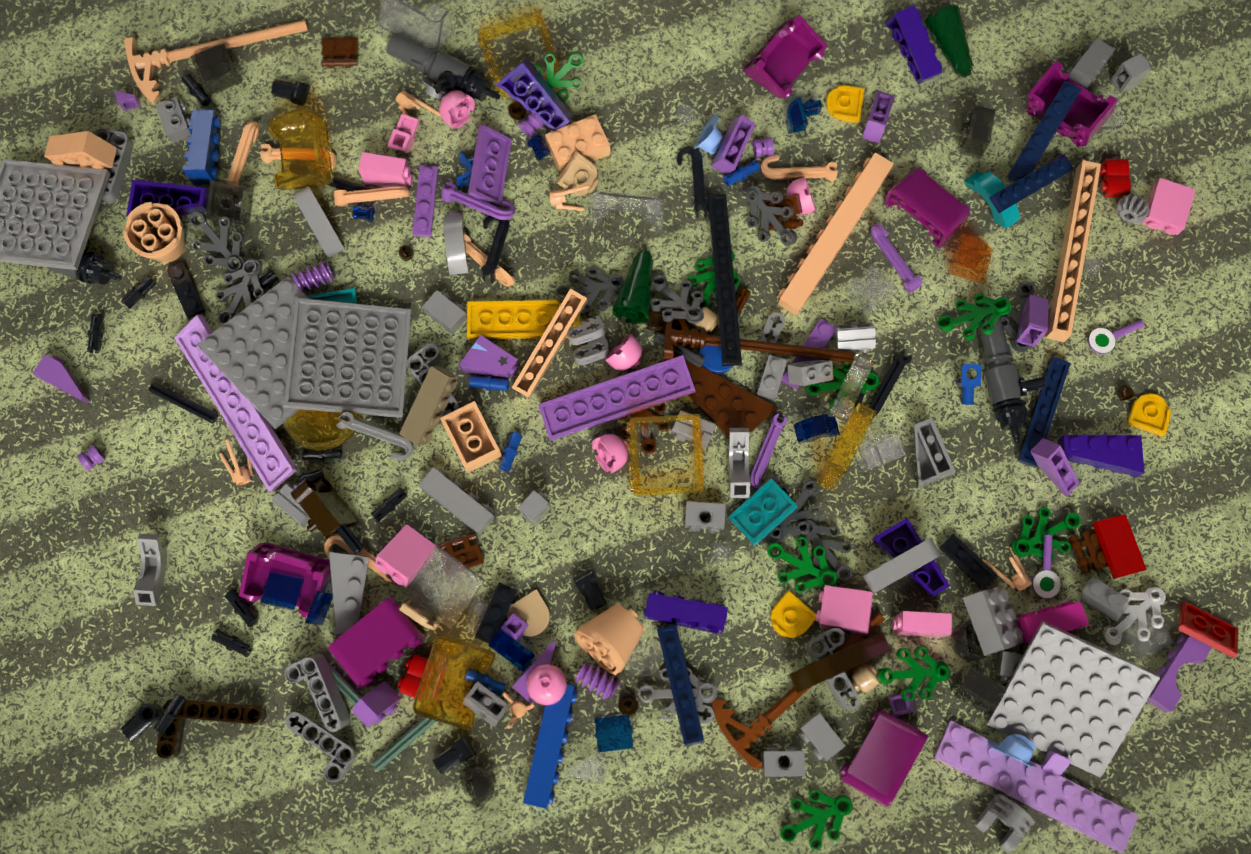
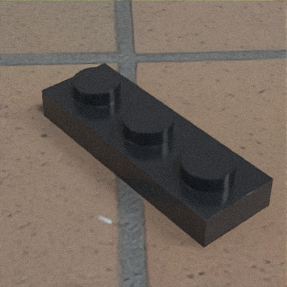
[166,262,206,319]
[939,534,997,590]
[475,582,517,646]

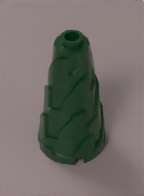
[924,4,974,78]
[612,250,654,324]

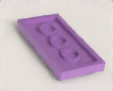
[468,125,512,207]

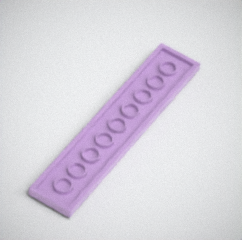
[175,315,298,492]
[933,721,1139,853]

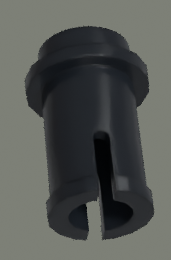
[299,468,325,483]

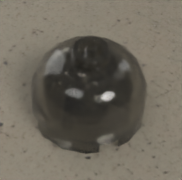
[951,620,987,661]
[459,765,497,808]

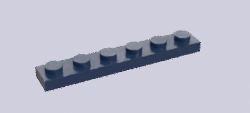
[1007,81,1082,182]
[989,154,1074,213]
[1017,356,1071,468]
[657,624,705,747]

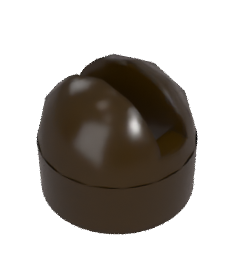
[398,245,414,261]
[1117,385,1135,401]

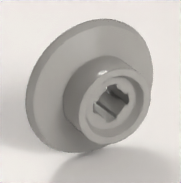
[422,77,452,99]

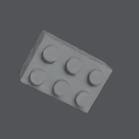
[963,586,1025,656]

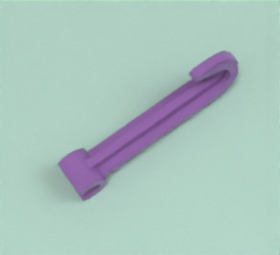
[441,182,515,220]
[871,223,923,293]
[750,413,787,491]

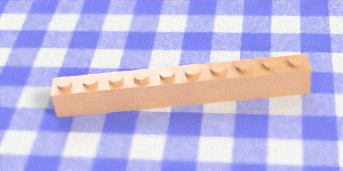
[778,153,894,316]
[1046,160,1101,342]

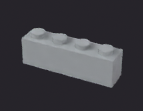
[419,467,495,536]

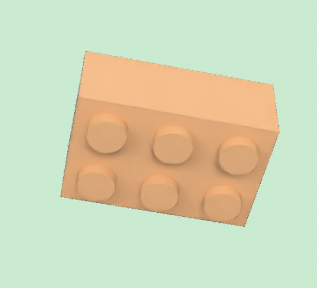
[545,114,610,174]
[44,131,117,169]
[440,401,502,473]

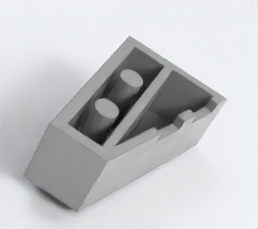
[1067,38,1115,89]
[913,418,955,488]

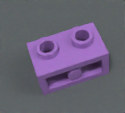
[352,681,401,728]

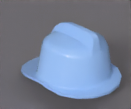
[694,114,722,154]
[987,734,1036,767]

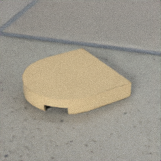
[556,151,598,196]
[506,589,550,637]
[399,599,440,630]

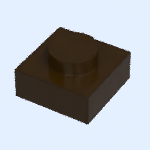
[646,309,669,334]

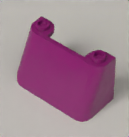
[743,14,828,99]
[884,168,970,249]
[239,543,331,618]
[839,709,928,807]

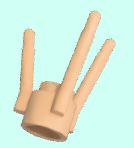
[396,91,440,132]
[549,185,590,211]
[219,439,254,486]
[983,547,1032,592]
[503,692,535,729]

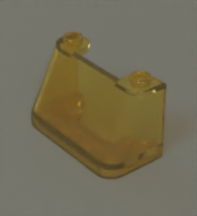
[268,106,333,191]
[413,636,496,731]

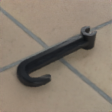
[677,146,708,218]
[482,215,510,283]
[855,351,912,418]

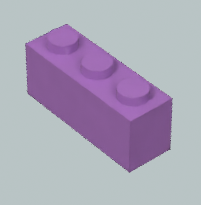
[711,114,756,175]

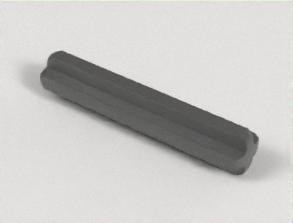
[655,332,705,367]

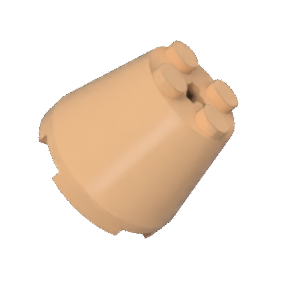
[123,202,186,264]
[574,603,646,675]

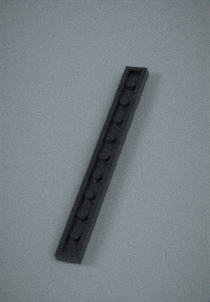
[707,194,742,366]

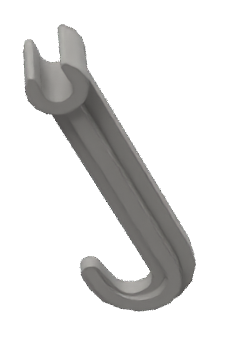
[336,412,413,461]

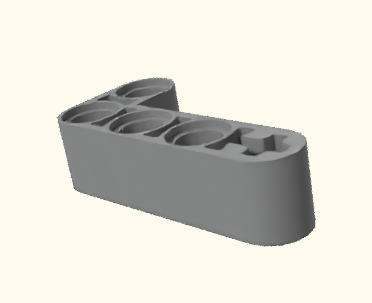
[94,128,133,204]
[292,186,345,258]
[407,344,460,415]
[863,538,941,594]
[806,628,860,710]
[285,654,350,732]
[285,712,357,782]

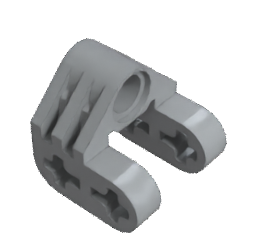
[567,315,610,365]
[974,794,1035,854]

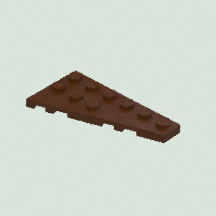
[659,353,778,439]

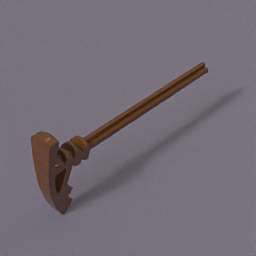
[663,302,855,363]

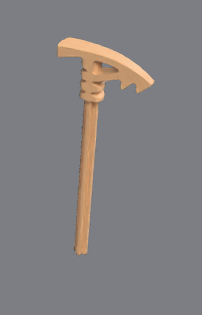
[124,20,308,105]

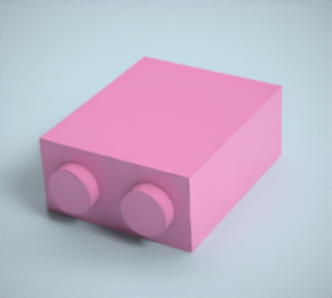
[358,152,413,188]
[1142,178,1196,235]
[375,524,438,588]
[816,585,873,636]
[892,611,952,638]

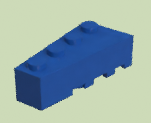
[183,110,221,185]

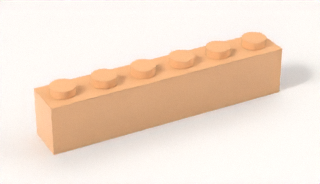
[512,288,588,399]

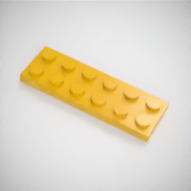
[467,300,580,340]

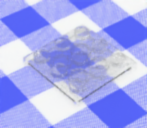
[404,546,485,629]

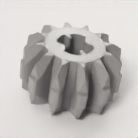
[1115,194,1150,225]

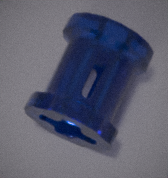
[527,135,550,160]
[352,203,375,222]

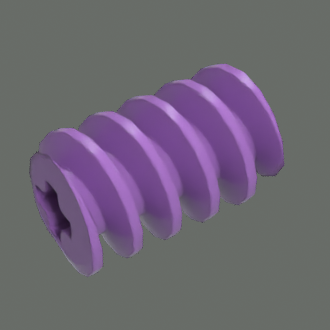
[291,261,334,293]
[575,661,621,700]

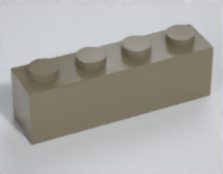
[399,366,458,445]

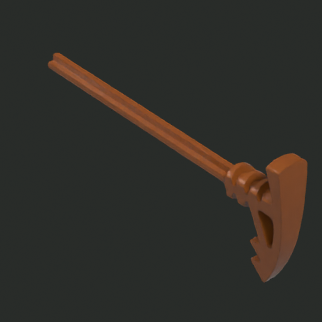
[712,612,885,771]

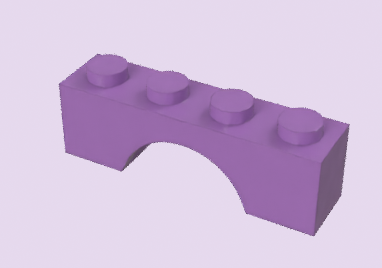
[1147,634,1212,713]

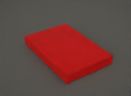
[1092,514,1147,579]
[1178,601,1238,658]

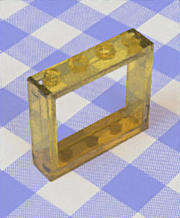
[477,11,563,99]
[816,403,876,490]
[626,414,705,496]

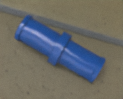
[723,160,760,187]
[469,375,509,391]
[498,432,523,472]
[464,668,506,696]

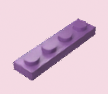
[412,165,439,237]
[781,319,834,390]

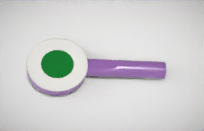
[1088,320,1144,354]
[1032,535,1061,598]

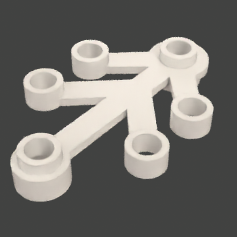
[1105,587,1166,645]

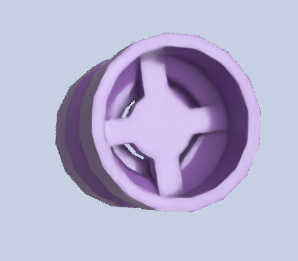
[518,112,544,137]
[752,137,774,158]
[77,444,106,471]

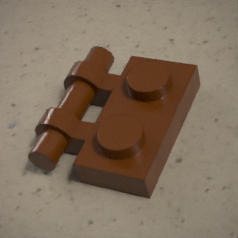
[321,37,359,68]
[764,194,803,232]
[1069,529,1108,574]
[437,532,484,576]

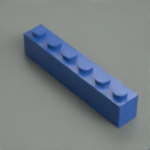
[523,684,578,809]

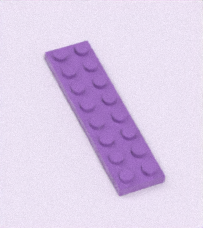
[538,355,696,441]

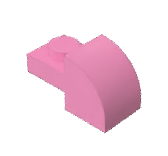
[388,114,420,153]

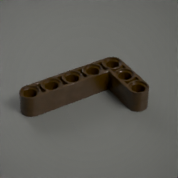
[789,632,891,693]
[156,699,266,759]

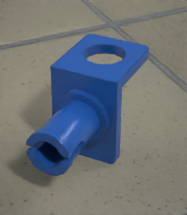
[456,152,474,189]
[956,364,982,405]

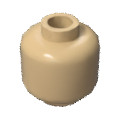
[692,307,718,334]
[851,663,879,693]

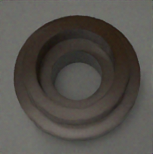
[508,102,527,120]
[618,696,638,716]

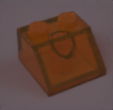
[948,233,993,284]

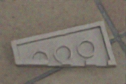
[329,551,369,634]

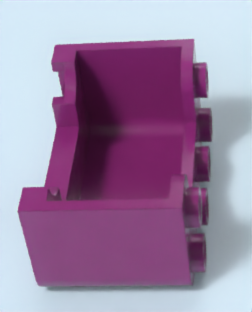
[1026,61,1118,147]
[328,597,426,688]

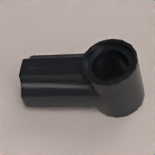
[271,79,310,106]
[573,569,607,611]
[121,704,163,741]
[432,736,476,774]

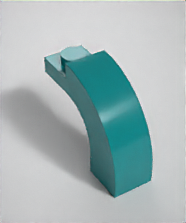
[964,171,1020,229]

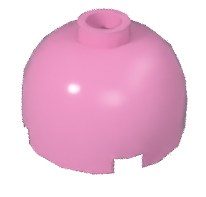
[439,91,475,129]
[786,177,816,215]
[605,334,642,371]
[592,434,629,473]
[526,664,567,705]

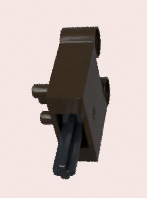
[291,478,364,554]

